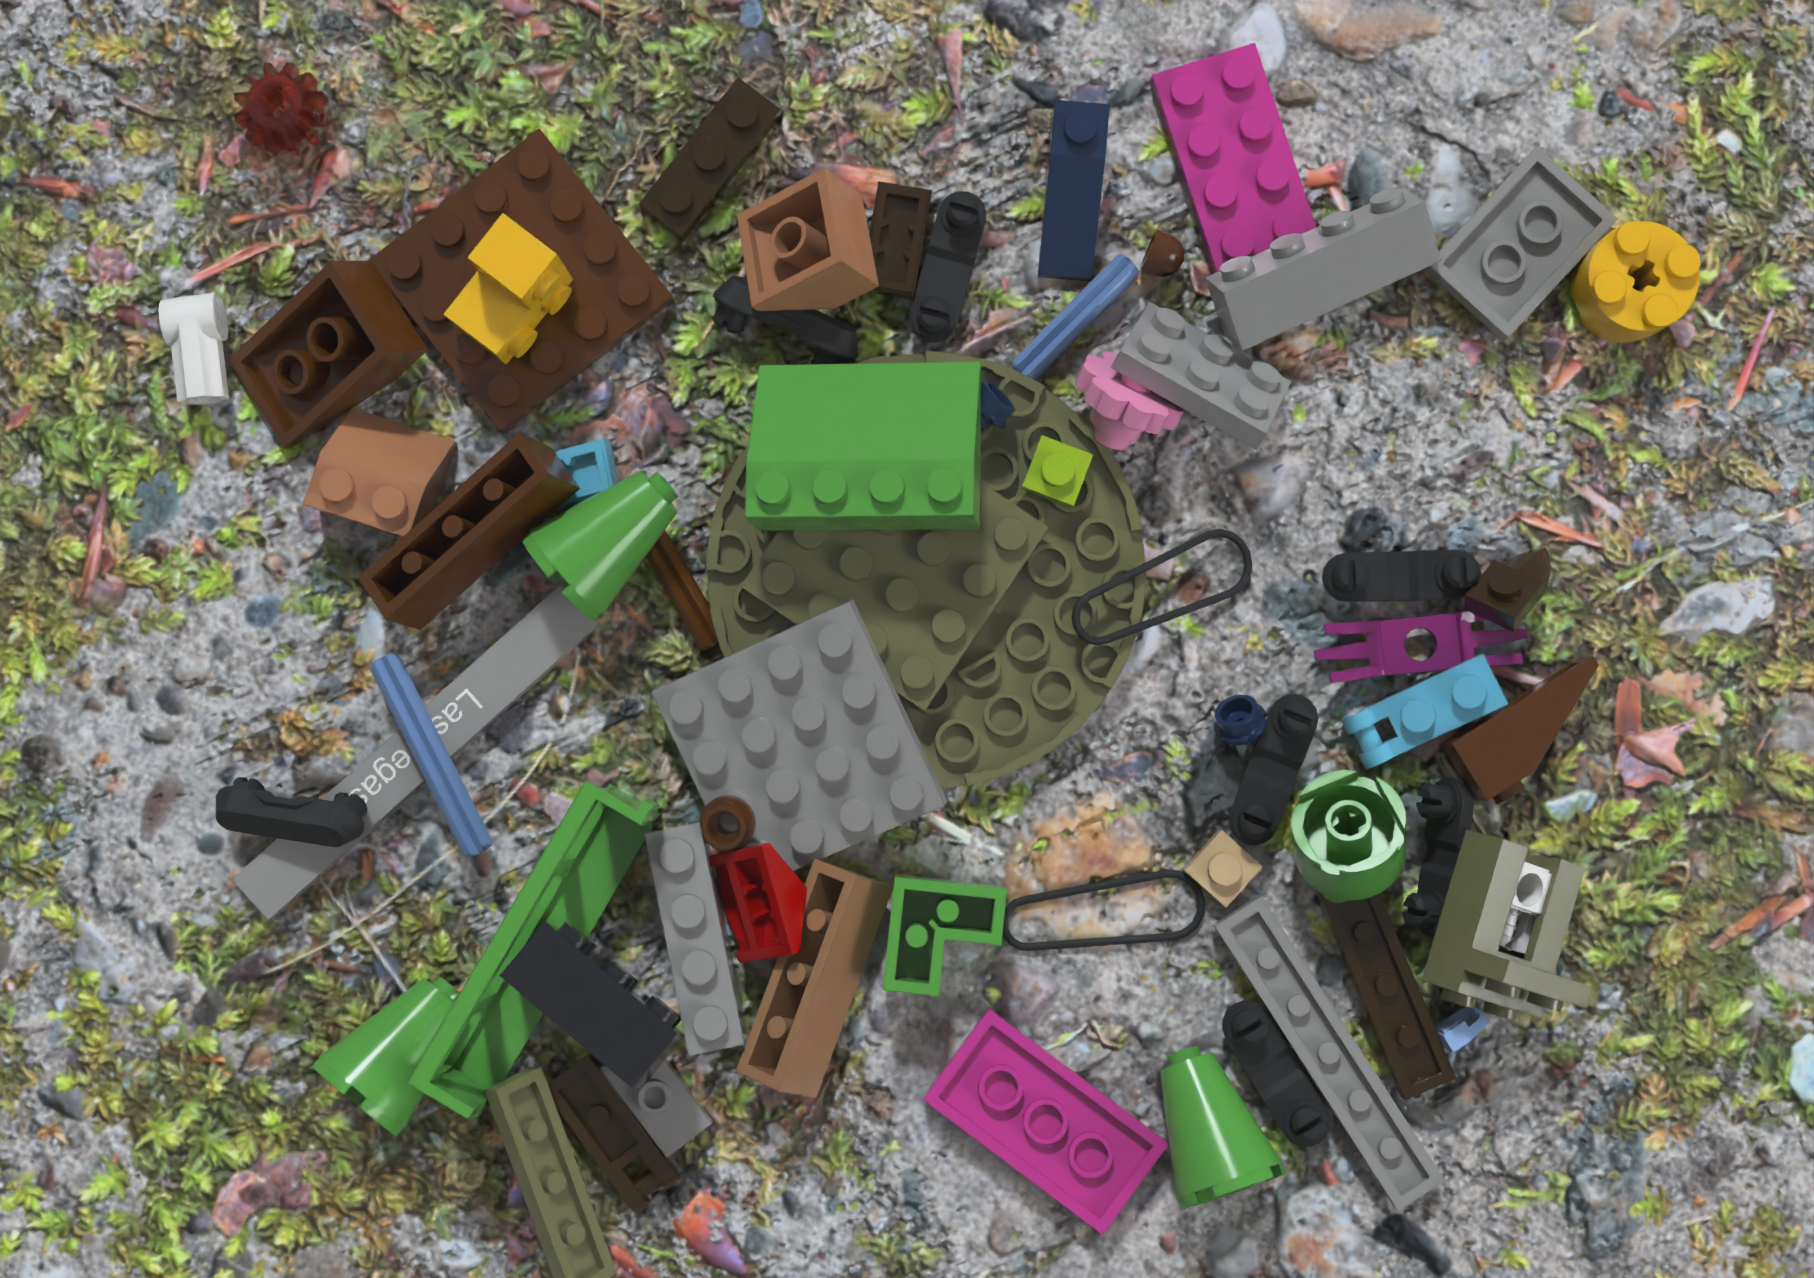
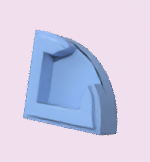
[1434,1001,1489,1052]

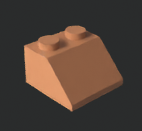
[737,167,879,311]
[303,408,457,538]

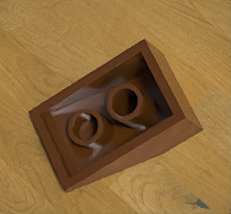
[228,261,429,448]

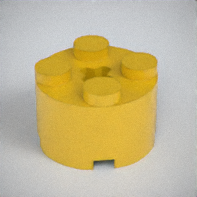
[1570,221,1701,344]

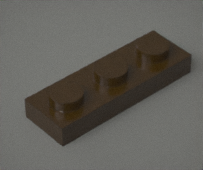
[639,77,782,242]

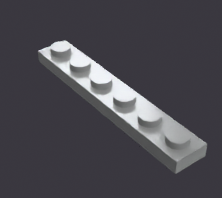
[1212,895,1445,1211]

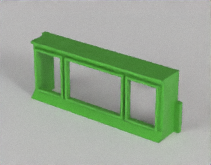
[407,780,661,1119]

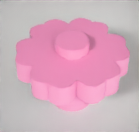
[1075,352,1185,450]

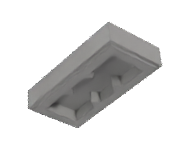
[600,1059,713,1158]

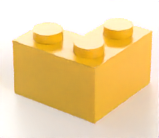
[444,213,573,365]

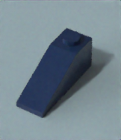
[1037,100,1110,282]

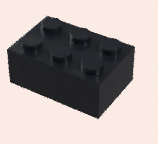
[499,922,685,1088]

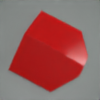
[709,842,807,963]

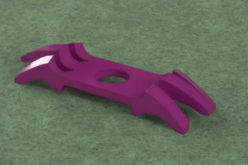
[1313,611,1528,683]

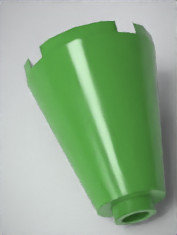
[522,470,679,620]
[312,976,460,1136]
[1160,1046,1286,1211]

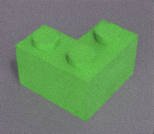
[883,874,1007,996]

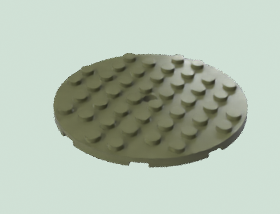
[706,351,1147,789]

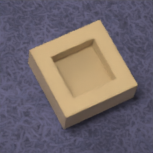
[1183,829,1263,908]

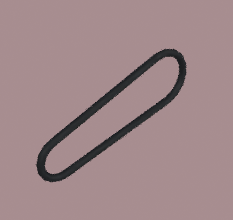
[1071,529,1252,646]
[1003,869,1205,951]

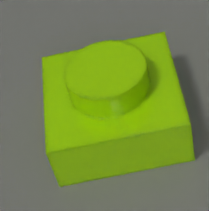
[1021,435,1093,509]

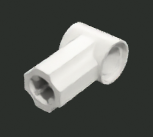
[158,292,229,405]

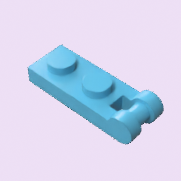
[1341,653,1508,770]

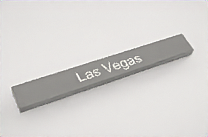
[232,585,600,920]

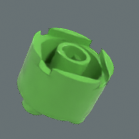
[1291,770,1406,903]

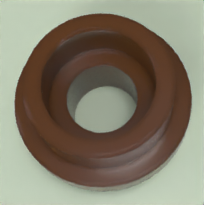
[699,795,756,852]

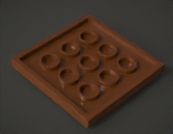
[368,128,675,433]

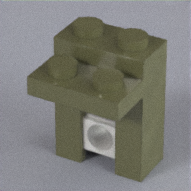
[1422,830,1593,1021]

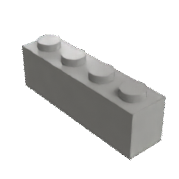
[1205,188,1442,351]
[645,822,749,1056]

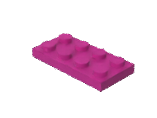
[1150,43,1316,274]
[923,1007,1169,1235]

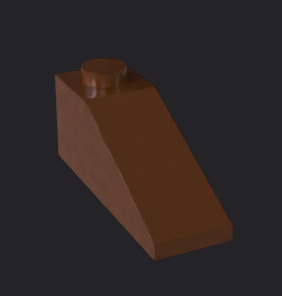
[1439,656,1599,804]

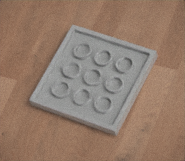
[651,599,947,871]

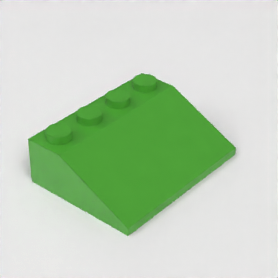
[745,362,981,531]

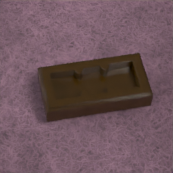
[867,181,932,300]

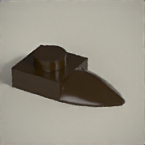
[1464,548,1551,632]

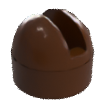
[1140,229,1185,277]

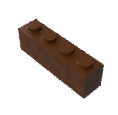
[358,432,580,630]

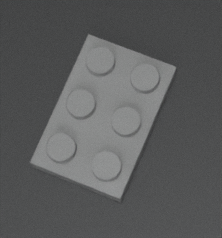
[1423,146,1618,341]
[1110,302,1291,450]

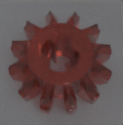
[234,62,329,157]

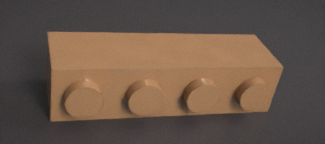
[736,859,893,1098]

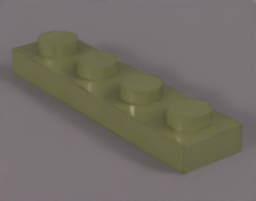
[484,1066,617,1278]

